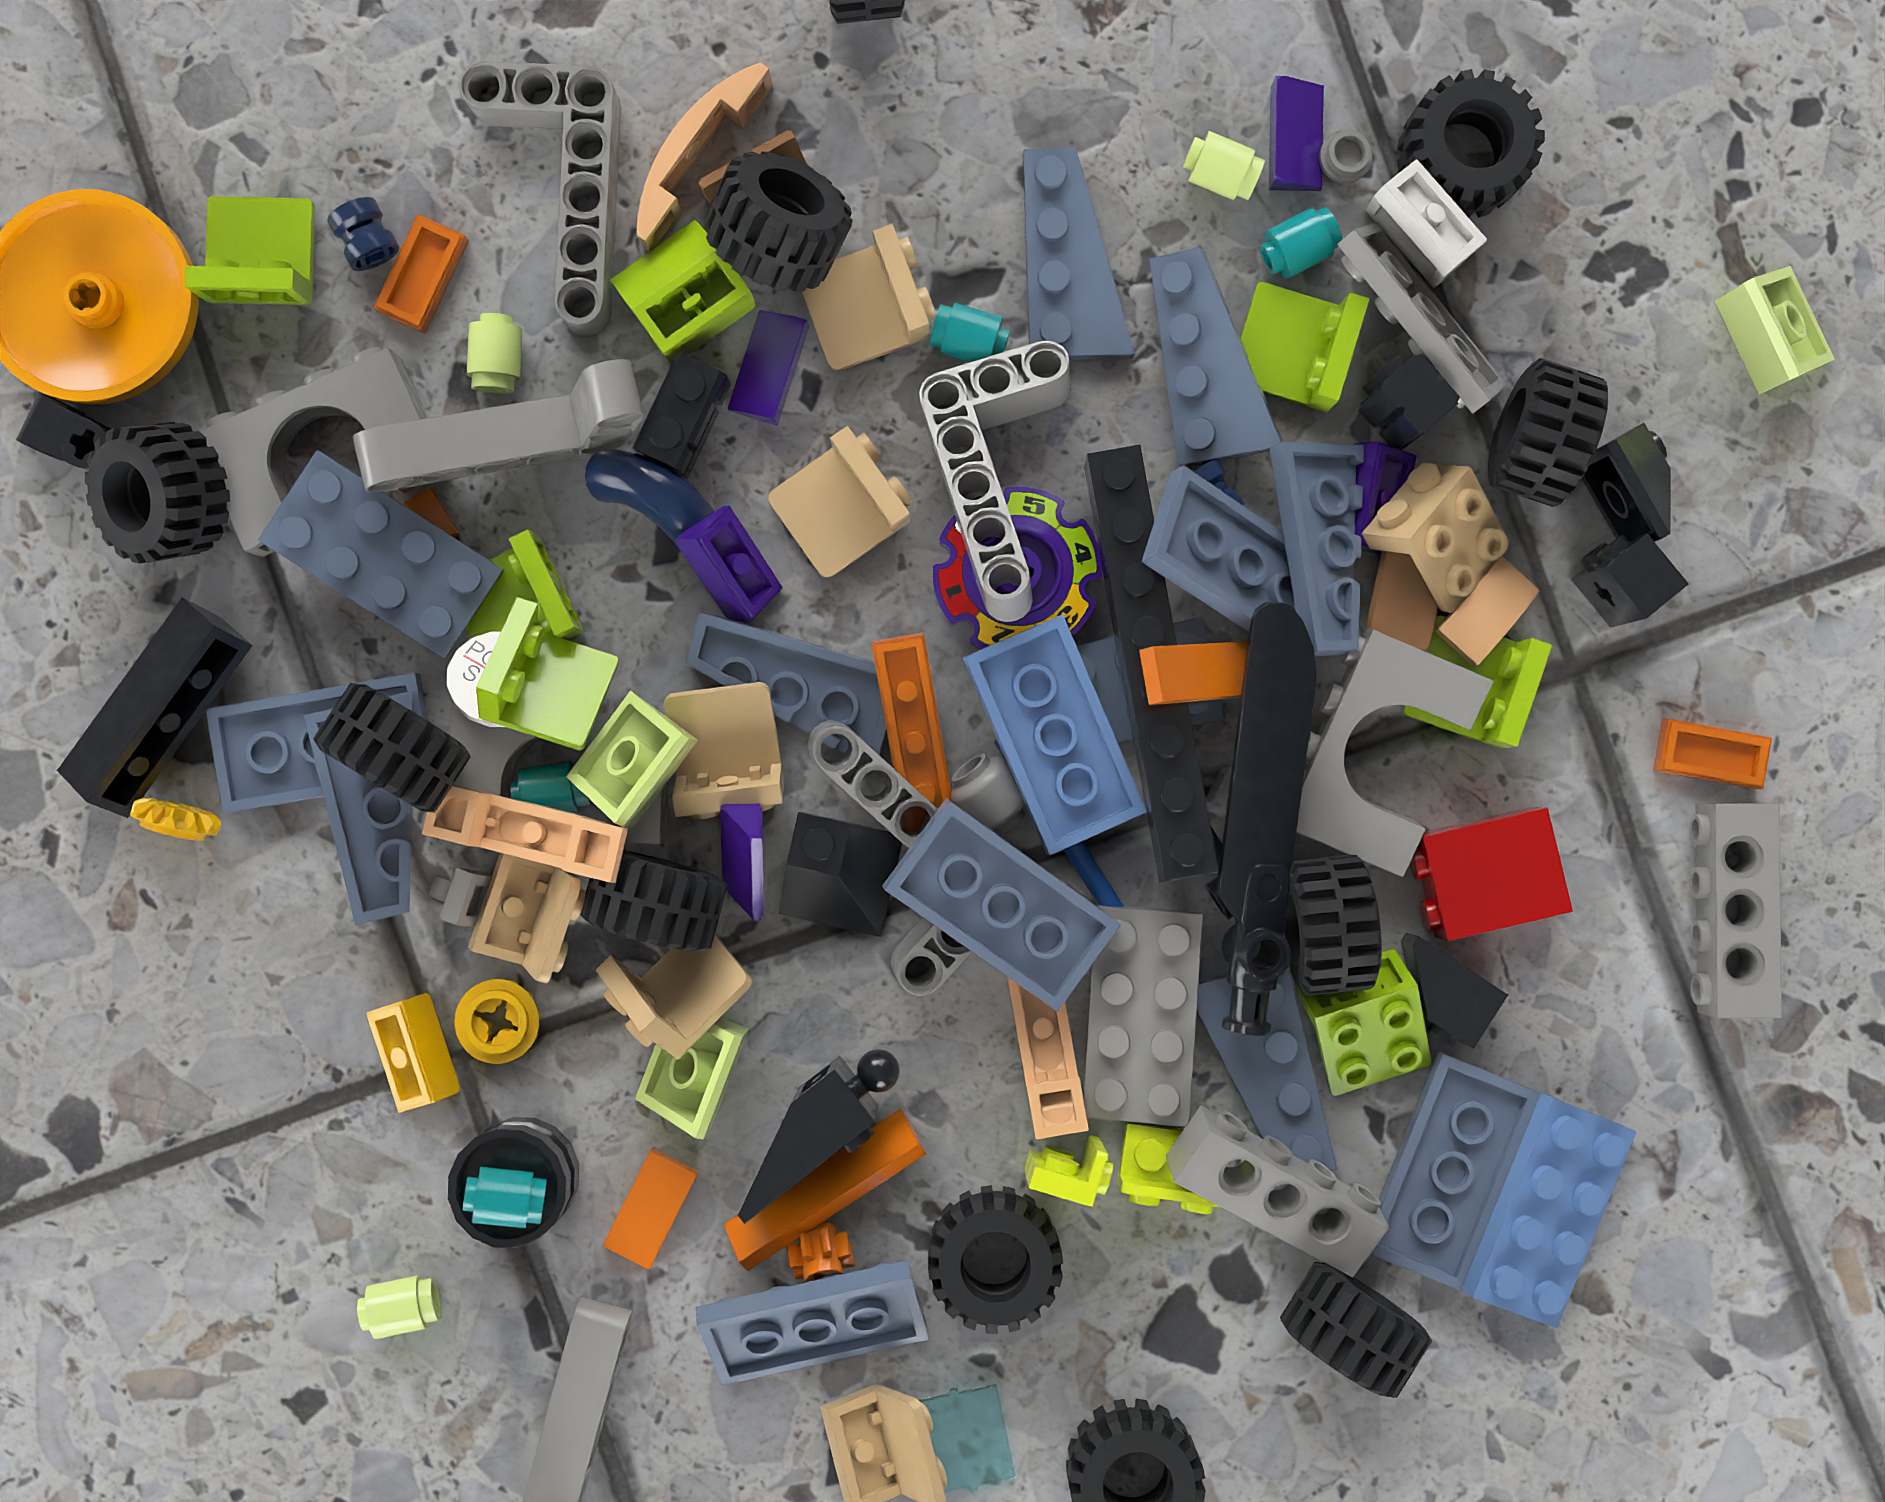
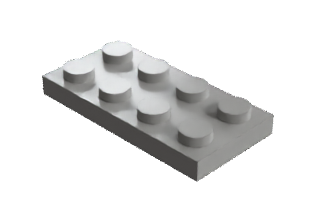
[1337,222,1507,414]
[1084,905,1203,1127]

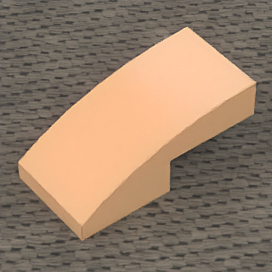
[1434,556,1540,667]

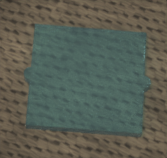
[919,1383,1016,1493]

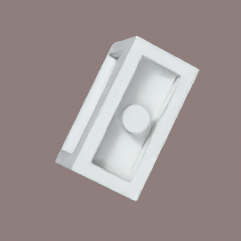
[1365,159,1487,289]

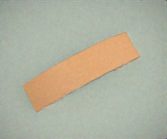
[637,62,773,252]
[422,785,628,883]
[1007,976,1089,1140]

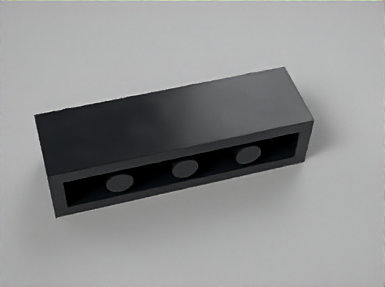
[57,597,253,818]

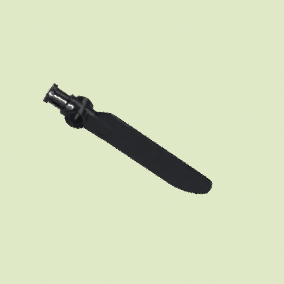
[1217,602,1316,1036]

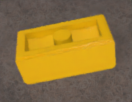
[366,993,460,1112]

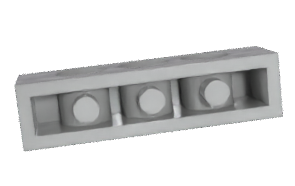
[1689,803,1782,1018]
[1166,1105,1389,1278]

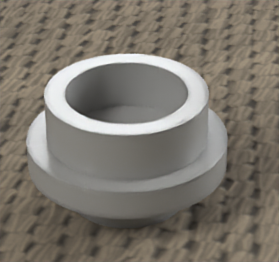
[1319,130,1372,184]

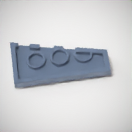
[1023,147,1135,361]
[1150,247,1283,467]
[1269,441,1364,656]
[685,611,887,772]
[304,691,413,925]
[1197,967,1337,1171]

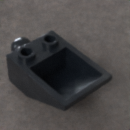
[738,1049,900,1224]

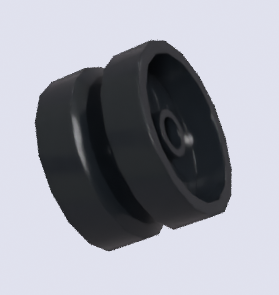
[448,1117,579,1248]

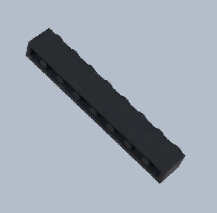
[1084,444,1219,883]

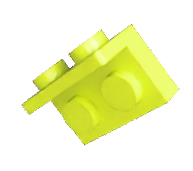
[1117,1121,1229,1214]
[1024,1134,1113,1207]

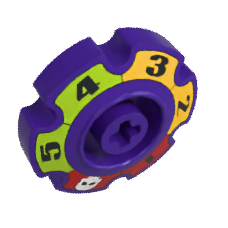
[933,487,1102,650]

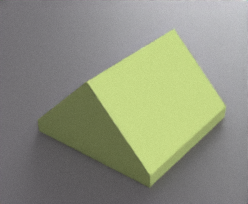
[1715,266,1835,395]
[566,690,698,827]
[635,1018,749,1139]

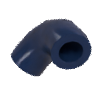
[585,449,715,552]

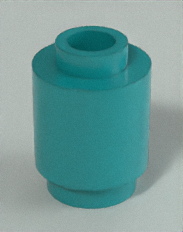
[1259,207,1343,279]
[929,303,1010,363]
[511,760,592,814]
[463,1167,547,1228]

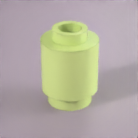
[1183,131,1265,200]
[466,313,523,394]
[357,1275,441,1339]

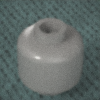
[951,753,1026,833]

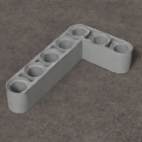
[459,61,621,337]
[919,340,1071,622]
[352,359,644,492]
[808,720,972,997]
[522,1296,633,1502]

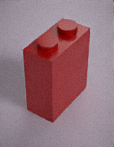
[1409,807,1573,941]

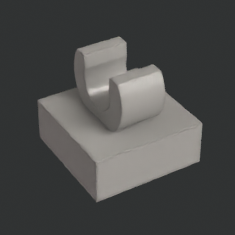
[429,868,492,927]

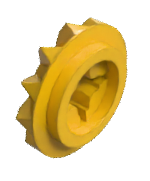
[130,798,221,840]
[454,978,541,1064]

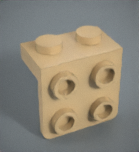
[802,223,936,371]
[768,425,913,578]
[1361,463,1508,613]
[664,682,785,819]
[468,853,585,983]
[596,934,752,1059]
[820,1384,947,1502]

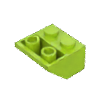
[610,220,757,365]

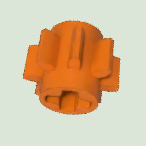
[787,1222,855,1283]

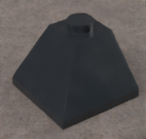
[1582,423,1671,542]
[778,811,902,937]

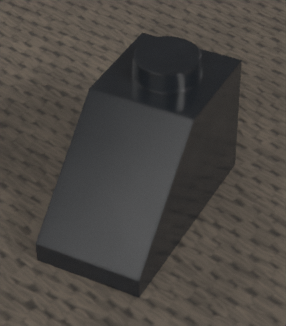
[1400,933,1508,1049]

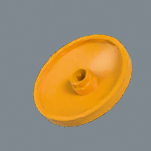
[0,189,199,405]

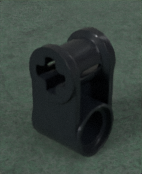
[16,392,112,470]

